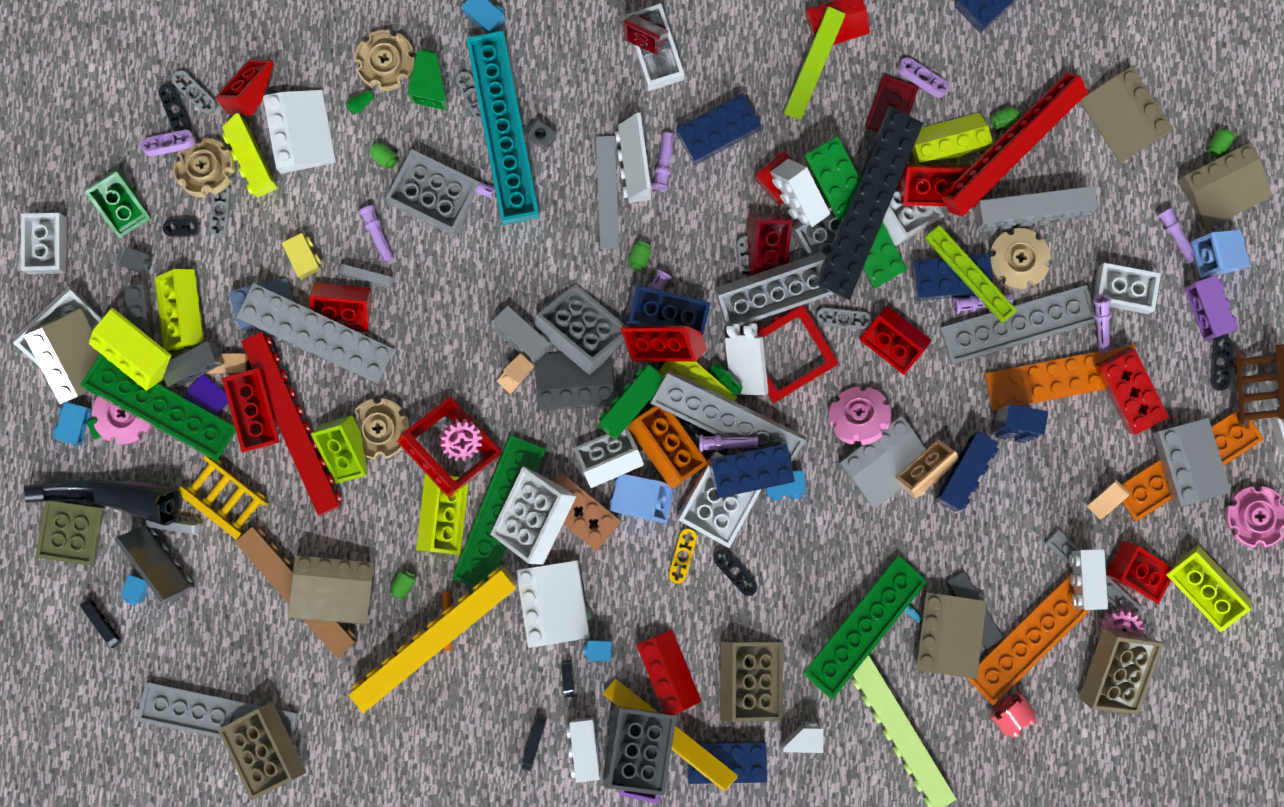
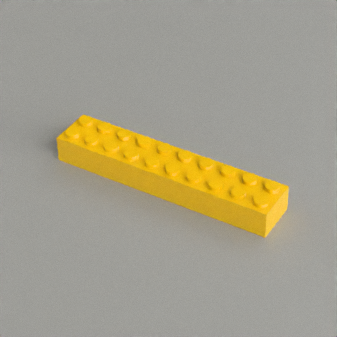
[348,567,519,713]

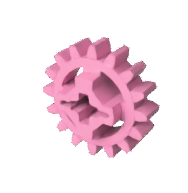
[439,419,482,461]
[1101,607,1145,637]

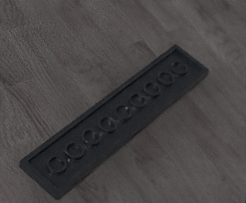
[815,106,923,300]

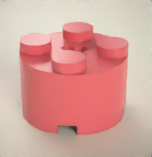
[989,692,1037,738]

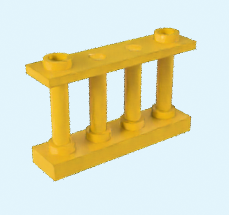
[177,456,269,540]

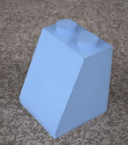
[1191,230,1250,278]
[610,474,675,524]

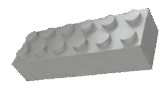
[973,186,1098,233]
[714,252,834,327]

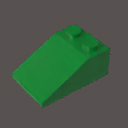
[84,167,151,238]

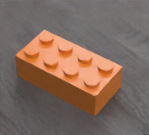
[627,406,708,490]

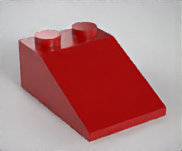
[215,59,274,116]
[1106,541,1172,605]

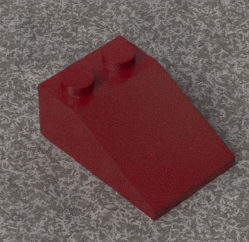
[623,14,668,56]
[747,214,793,276]

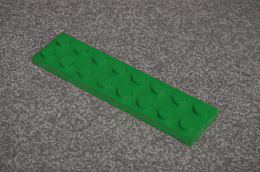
[803,136,907,289]
[80,354,236,462]
[452,435,546,587]
[802,556,927,699]

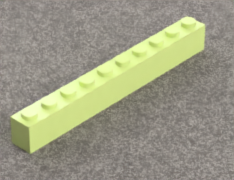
[851,655,956,807]

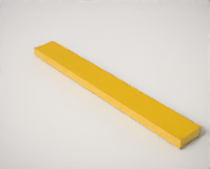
[603,679,738,792]

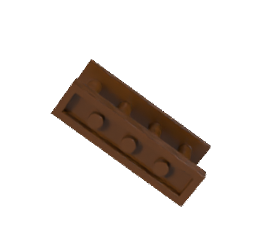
[1234,344,1284,429]

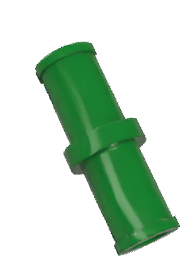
[710,362,743,395]

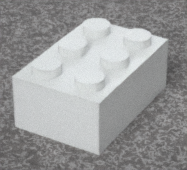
[771,159,830,227]
[21,213,67,274]
[1092,263,1161,314]
[574,427,644,488]
[1069,549,1108,610]
[566,717,601,783]

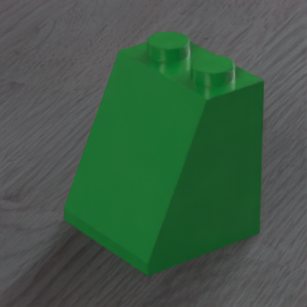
[407,49,449,111]

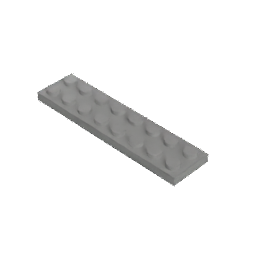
[236,283,394,384]
[940,285,1097,365]
[650,370,806,463]
[137,682,299,742]

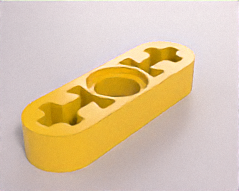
[669,529,697,584]

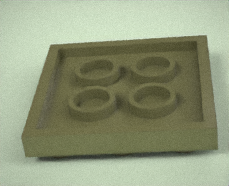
[35,501,104,566]

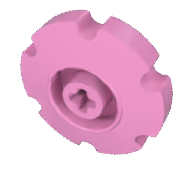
[829,387,892,445]
[92,396,153,445]
[1225,486,1284,547]

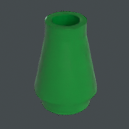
[345,89,374,115]

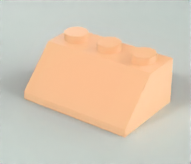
[895,439,959,499]

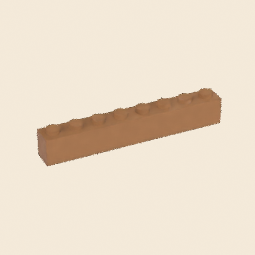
[235,527,357,658]

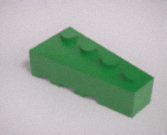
[598,365,664,440]

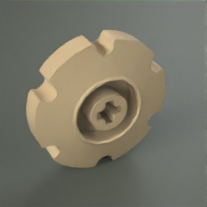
[354,30,415,91]
[173,138,235,198]
[990,228,1051,290]
[354,398,410,460]

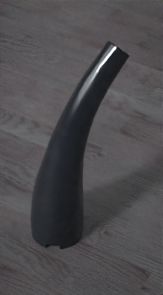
[24,480,183,526]

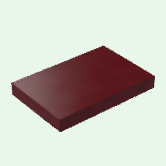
[865,74,919,132]

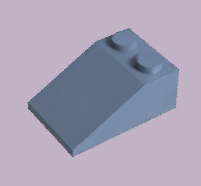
[228,278,295,331]

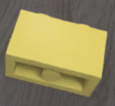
[282,233,322,279]

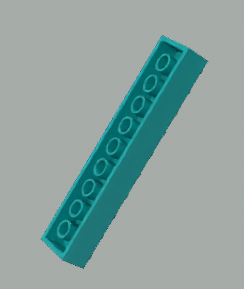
[466,31,540,226]

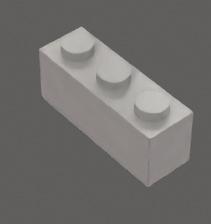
[491,306,550,364]

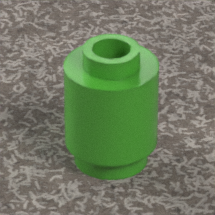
[990,106,1020,130]
[1207,128,1234,158]
[369,142,398,170]
[628,241,652,271]
[390,569,417,600]

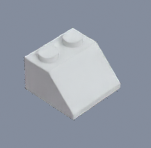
[781,722,823,753]

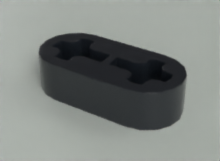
[163,219,200,238]
[561,660,574,698]

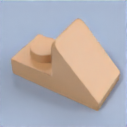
[497,353,536,394]

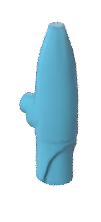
[904,605,923,623]

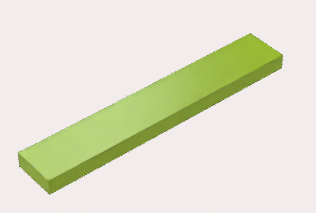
[783,6,846,121]
[924,225,1017,324]

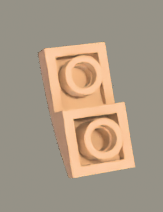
[207,354,248,374]
[1087,480,1130,520]

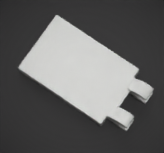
[725,323,768,395]

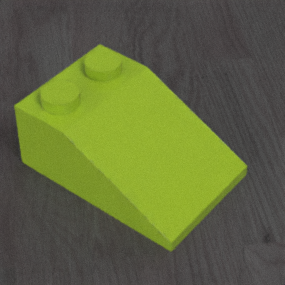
[311,415,368,484]

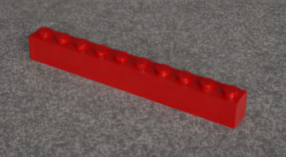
[941,72,1088,217]
[241,332,343,516]

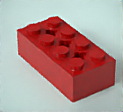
[1094,347,1169,435]

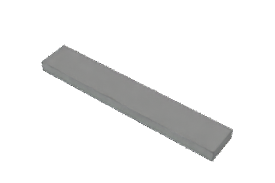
[596,136,619,249]
[1044,529,1144,623]

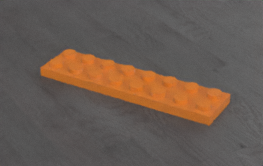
[984,344,1136,411]
[1121,409,1264,522]
[965,571,1091,706]

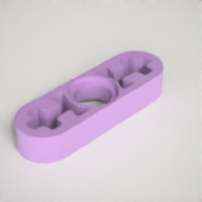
[898,58,949,98]
[140,130,196,156]

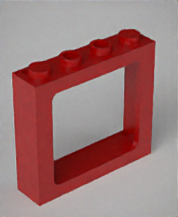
[757,305,839,405]
[397,396,502,498]

